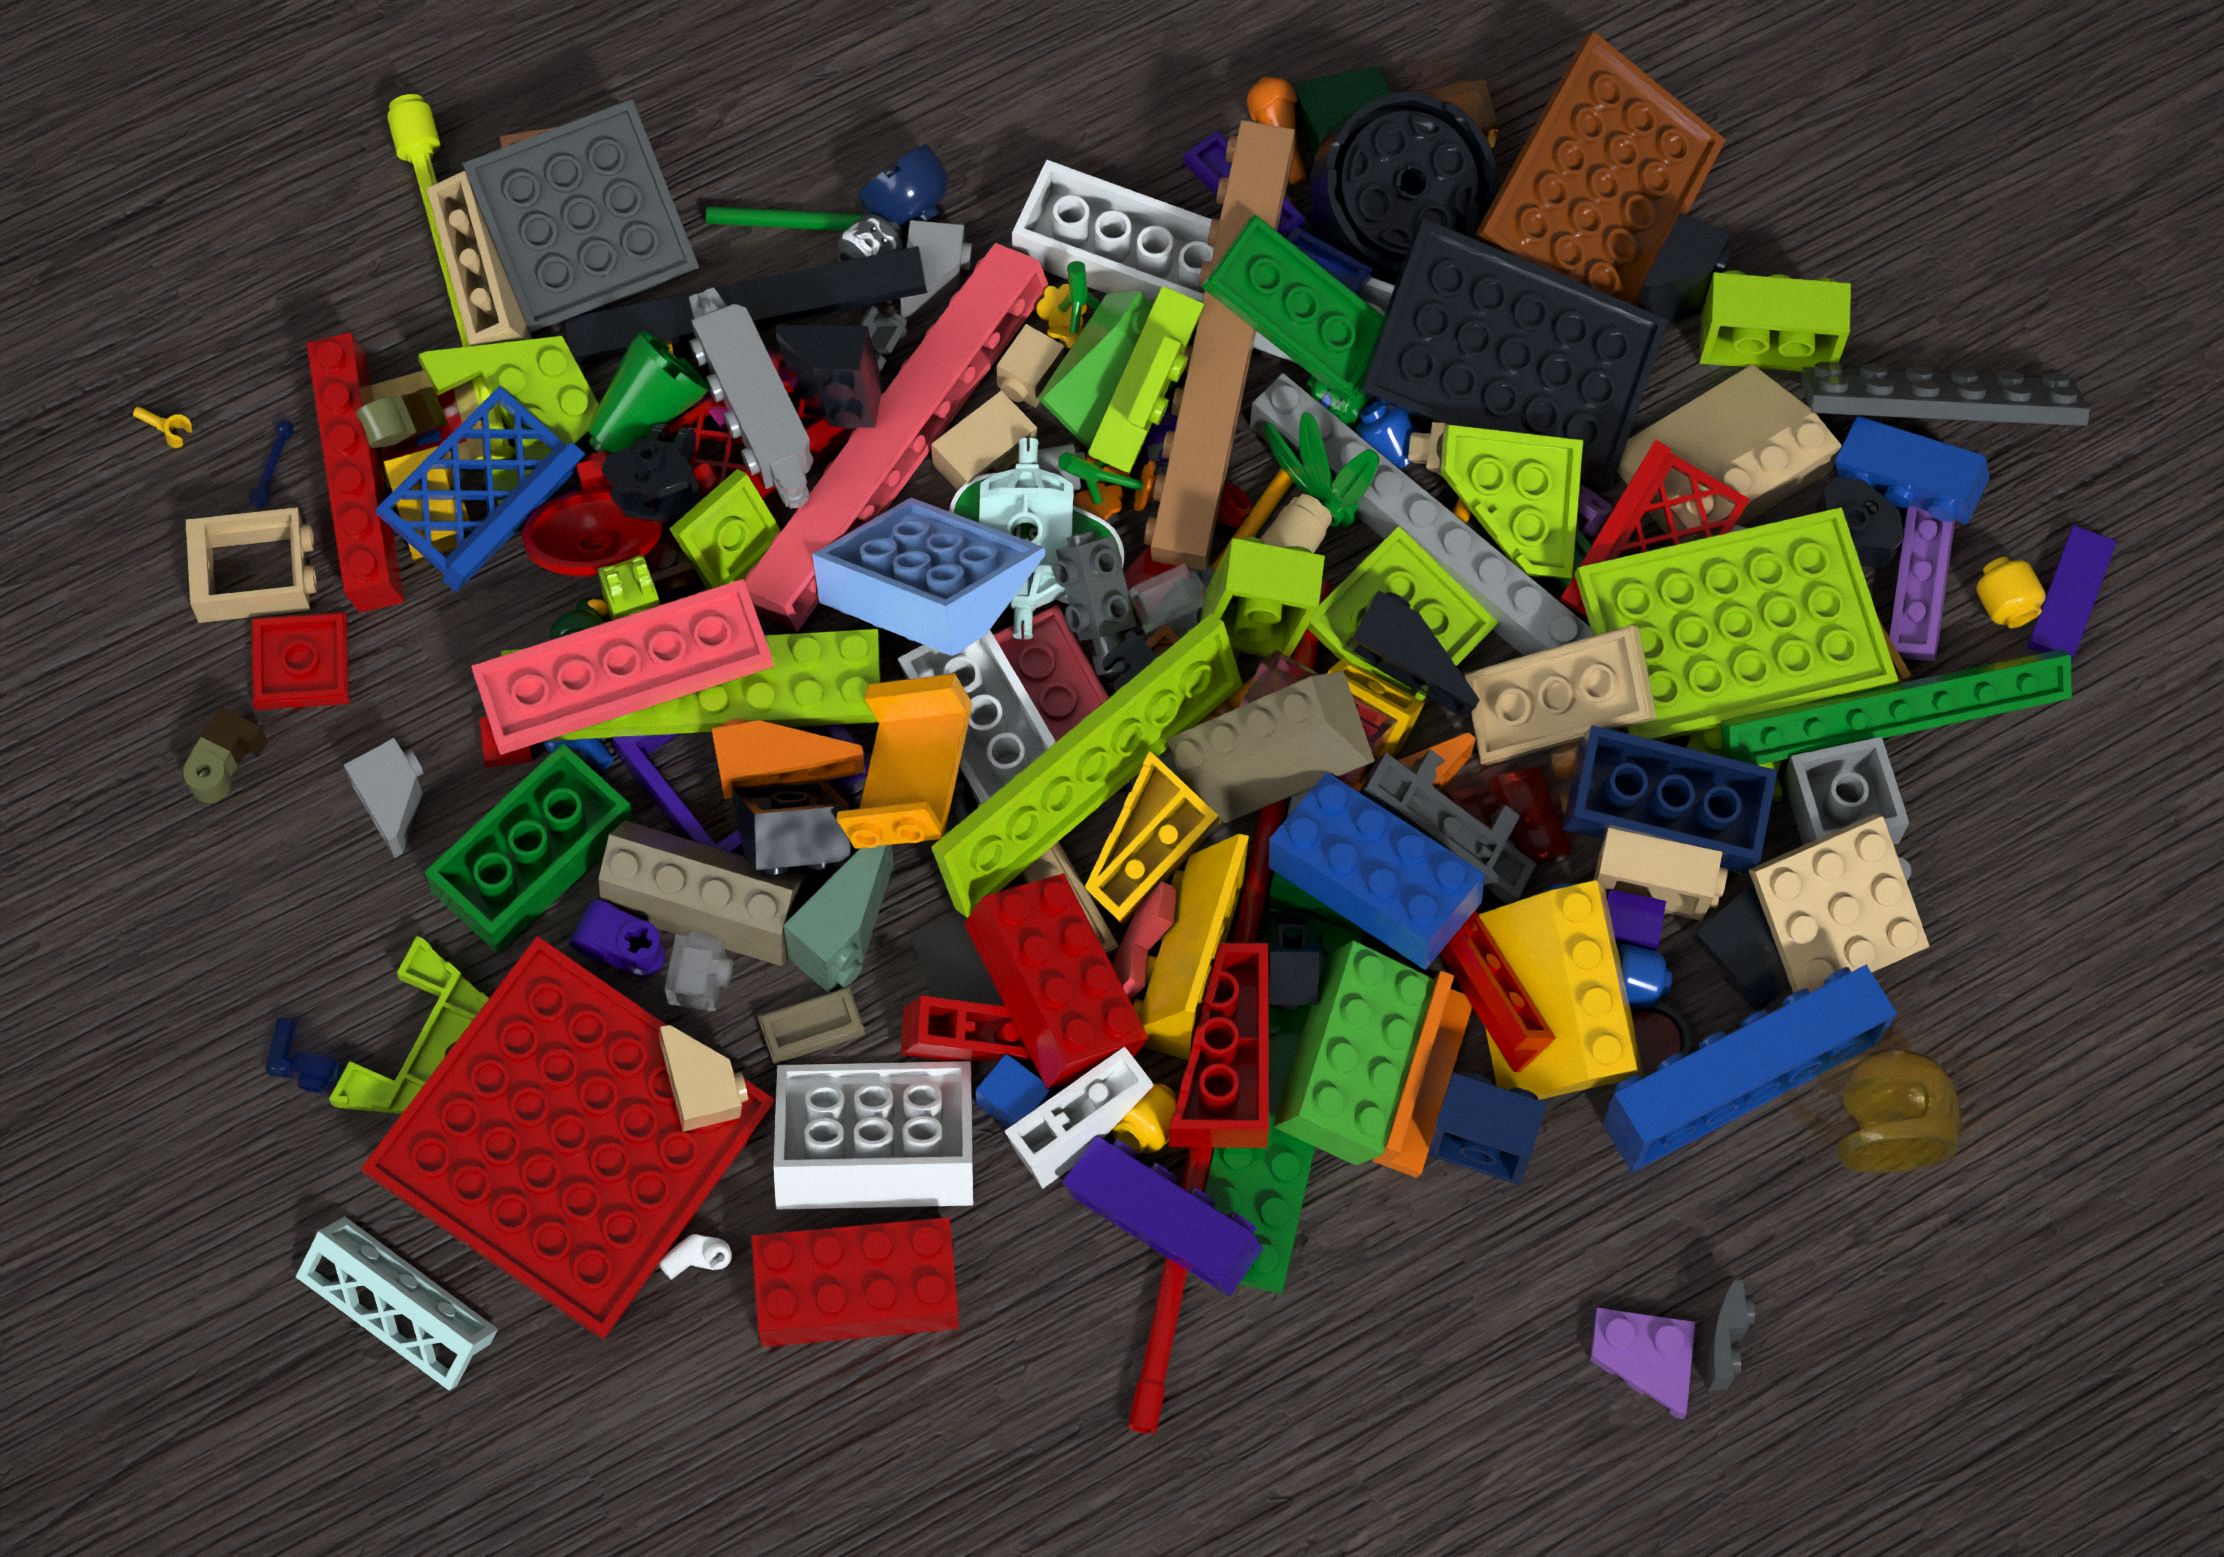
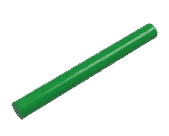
[706,206,865,231]

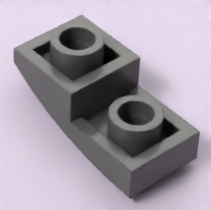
[1707,1279,1755,1391]

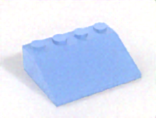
[812,497,1045,656]

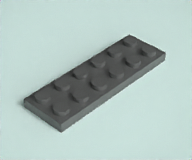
[1800,362,2090,426]

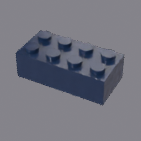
[1562,725,1778,874]

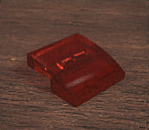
[1446,767,1572,867]

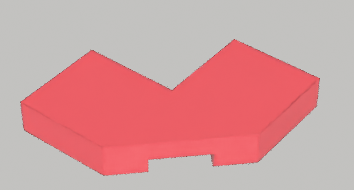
[1111,881,1177,1002]

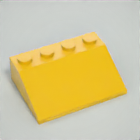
[1133,834,1249,1060]
[1479,880,1644,1100]

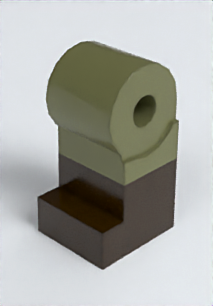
[355,387,448,448]
[183,706,268,803]

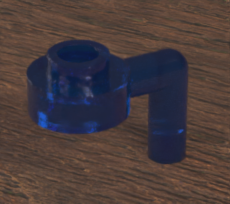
[265,1018,343,1094]

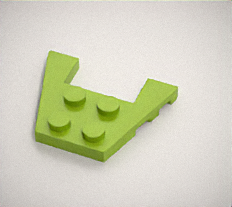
[418,336,599,507]
[329,936,489,1114]

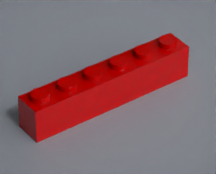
[307,332,405,613]

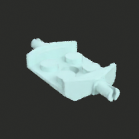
[979,438,1074,639]

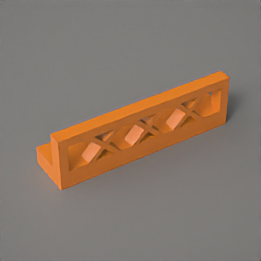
[1372,971,1473,1178]

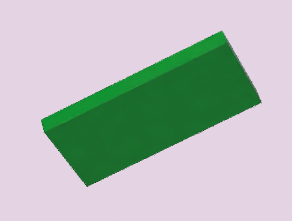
[1201,214,1384,400]

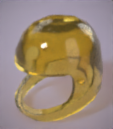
[1836,1048,1961,1174]

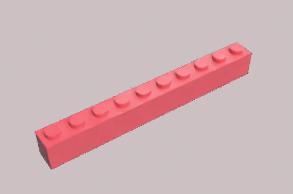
[745,243,1049,632]

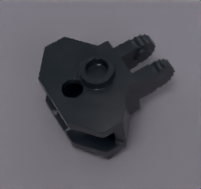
[601,423,703,523]
[1816,477,1905,569]

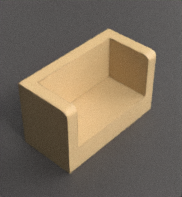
[931,390,1037,491]

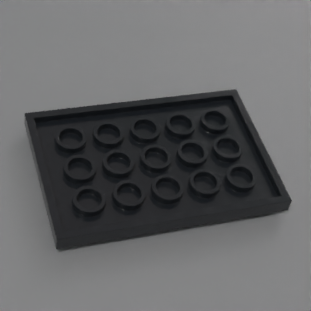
[1358,218,1669,492]

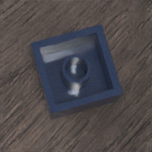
[1427,1072,1547,1186]

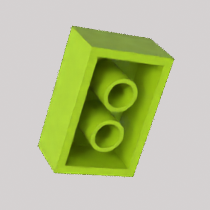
[1699,271,1851,372]
[1200,537,1325,661]

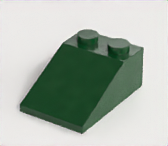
[1292,66,1412,184]

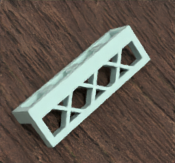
[296,1216,498,1391]

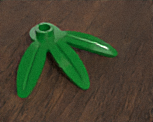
[1263,412,1380,528]

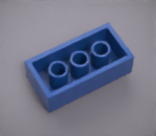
[1269,772,1485,970]

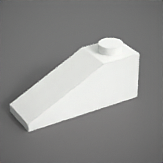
[1005,1046,1154,1189]

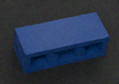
[1835,416,1990,524]

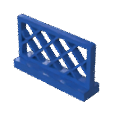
[375,386,585,593]

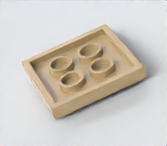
[1749,813,1930,993]

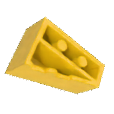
[1084,750,1222,925]

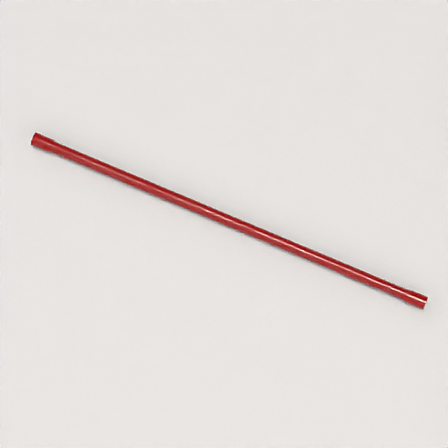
[1127,580,1334,1434]

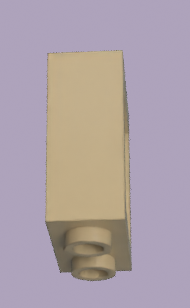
[186,507,317,623]
[1594,828,1728,921]

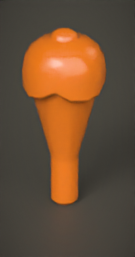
[1247,77,1307,186]

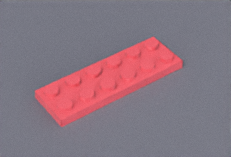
[471,579,774,755]

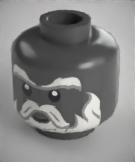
[837,213,904,262]

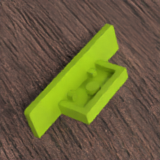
[1088,287,1205,474]

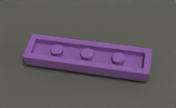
[1889,506,1955,661]

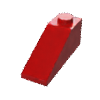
[901,995,1034,1063]

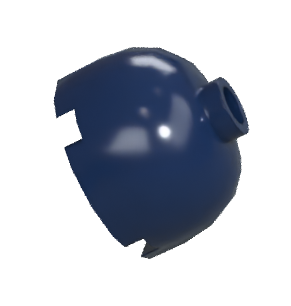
[857,144,948,228]

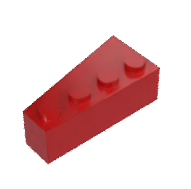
[1169,943,1269,1148]

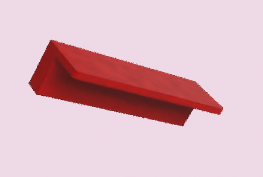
[1440,910,1556,1072]

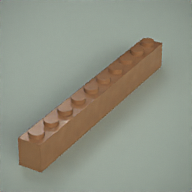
[1144,120,1295,571]

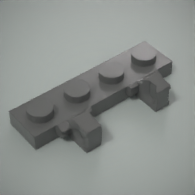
[1359,749,1536,904]

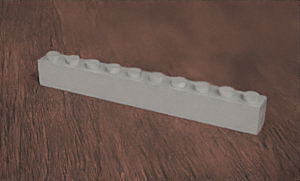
[1250,373,1593,656]

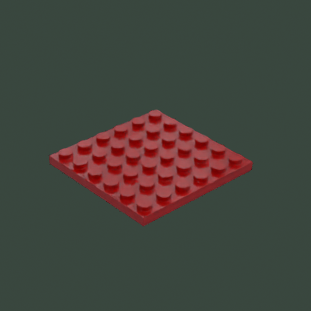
[361,936,776,1341]

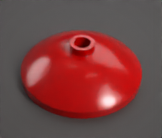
[522,487,662,577]

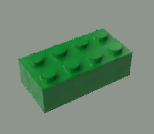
[424,743,634,954]

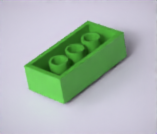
[1273,940,1435,1166]

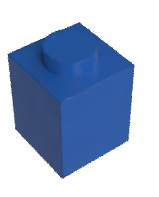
[976,1054,1052,1129]

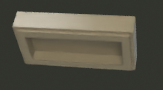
[758,987,865,1065]

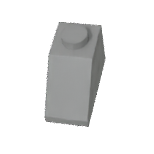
[900,220,972,322]
[344,738,424,858]

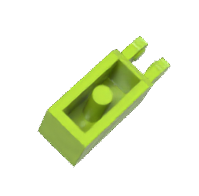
[597,555,660,621]

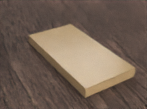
[1464,625,1657,765]

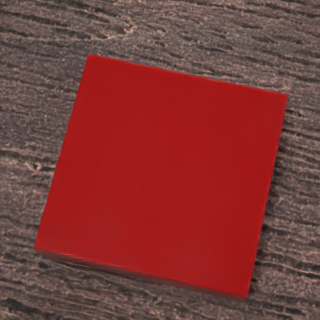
[252,612,350,710]

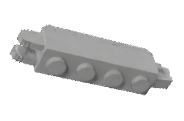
[689,288,813,509]

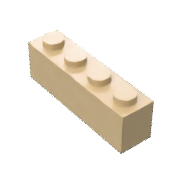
[427,171,532,346]

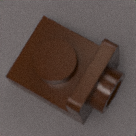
[644,534,698,601]

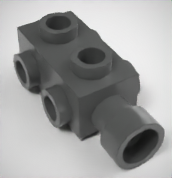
[1053,531,1137,675]

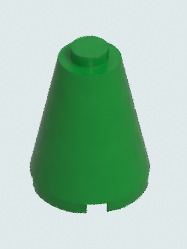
[587,330,710,454]

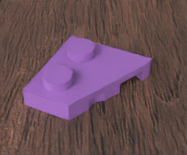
[1590,1308,1695,1419]

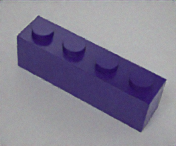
[1062,1135,1263,1298]

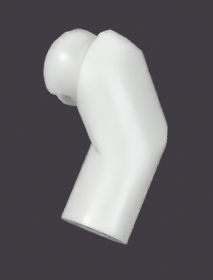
[659,1234,732,1280]

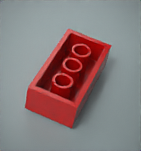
[964,873,1149,1090]
[751,1217,959,1347]

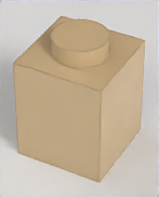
[997,324,1065,408]

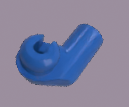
[544,738,614,773]

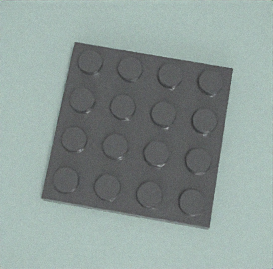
[462,99,700,334]

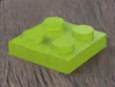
[669,469,781,590]

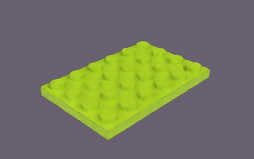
[1574,507,1898,741]

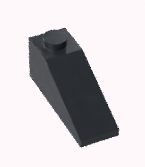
[1343,590,1480,719]

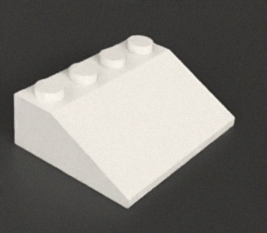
[774,1061,973,1209]

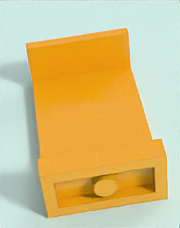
[836,673,973,849]

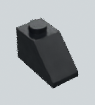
[1266,911,1319,1009]

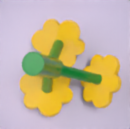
[1036,261,1101,349]

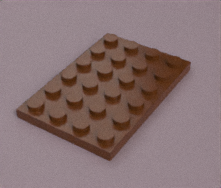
[1474,31,1726,307]

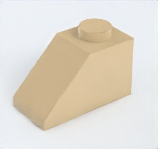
[659,1025,748,1132]

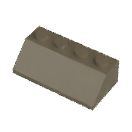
[1167,671,1375,823]
[598,820,806,966]

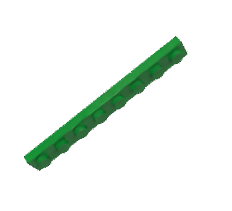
[1721,649,2072,765]

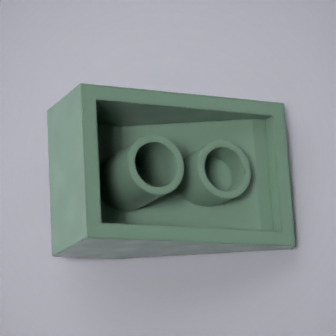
[783,845,894,993]

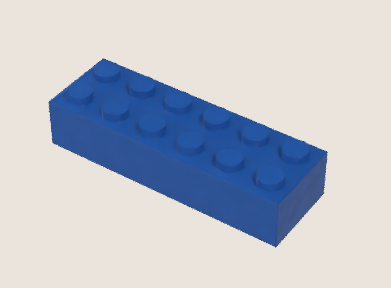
[1602,964,1897,1173]

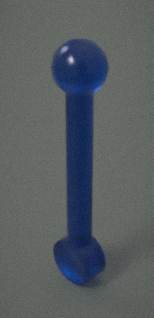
[249,420,294,508]

